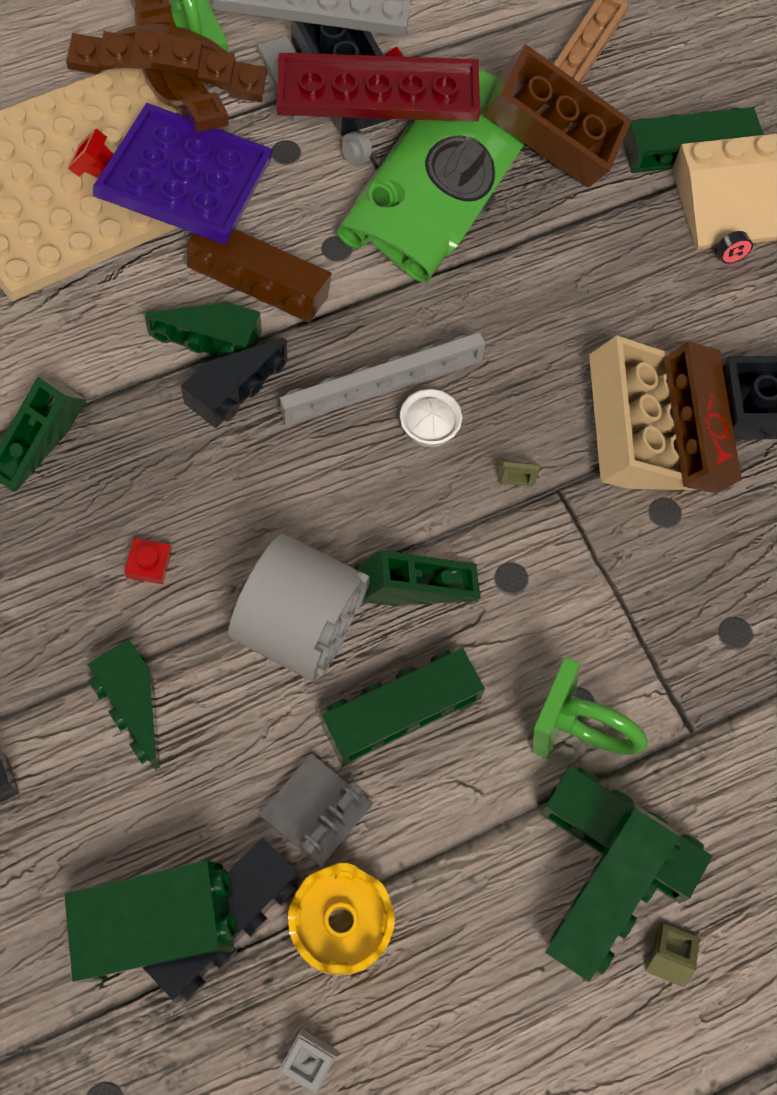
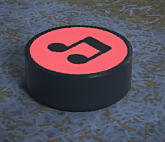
[716,231,753,264]

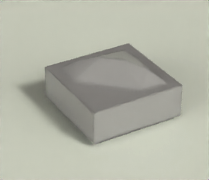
[279,1029,339,1094]

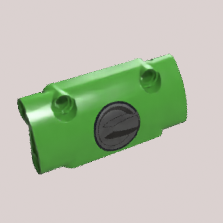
[337,70,525,282]

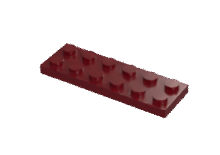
[277,53,480,121]

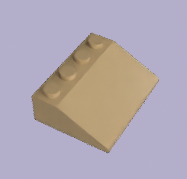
[672,134,777,250]
[589,335,696,490]

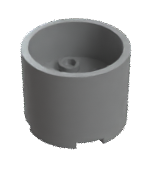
[228,533,370,682]

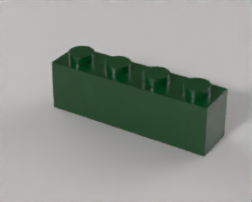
[623,107,764,173]
[321,648,485,766]
[540,766,713,904]
[545,804,682,982]

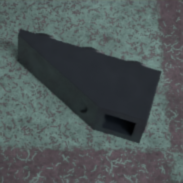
[181,337,288,429]

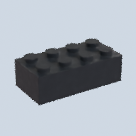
[291,20,392,136]
[723,356,777,440]

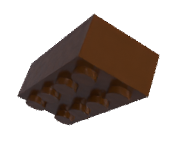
[482,44,632,188]

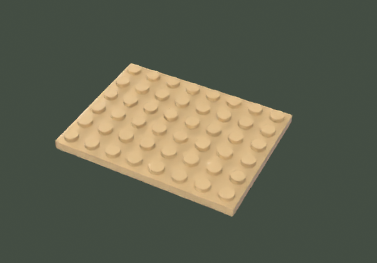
[0,68,183,301]

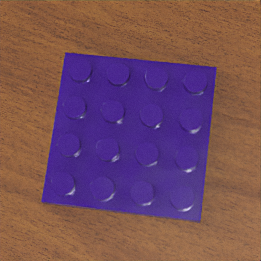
[93,103,273,245]

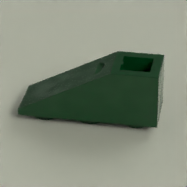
[145,302,262,358]
[87,638,160,770]

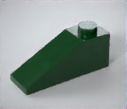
[0,377,87,492]
[358,550,481,606]

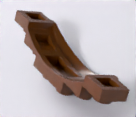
[130,0,229,133]
[66,24,267,103]

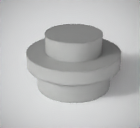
[342,132,372,166]

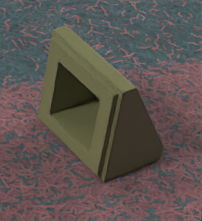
[498,459,540,487]
[646,922,700,987]

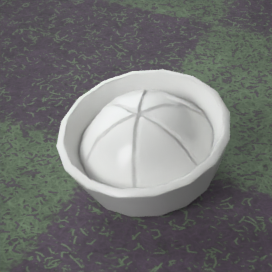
[400,389,463,447]

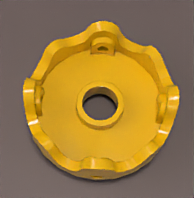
[288,863,395,976]

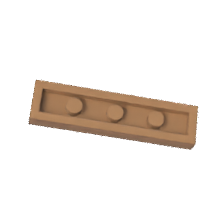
[554,0,630,83]

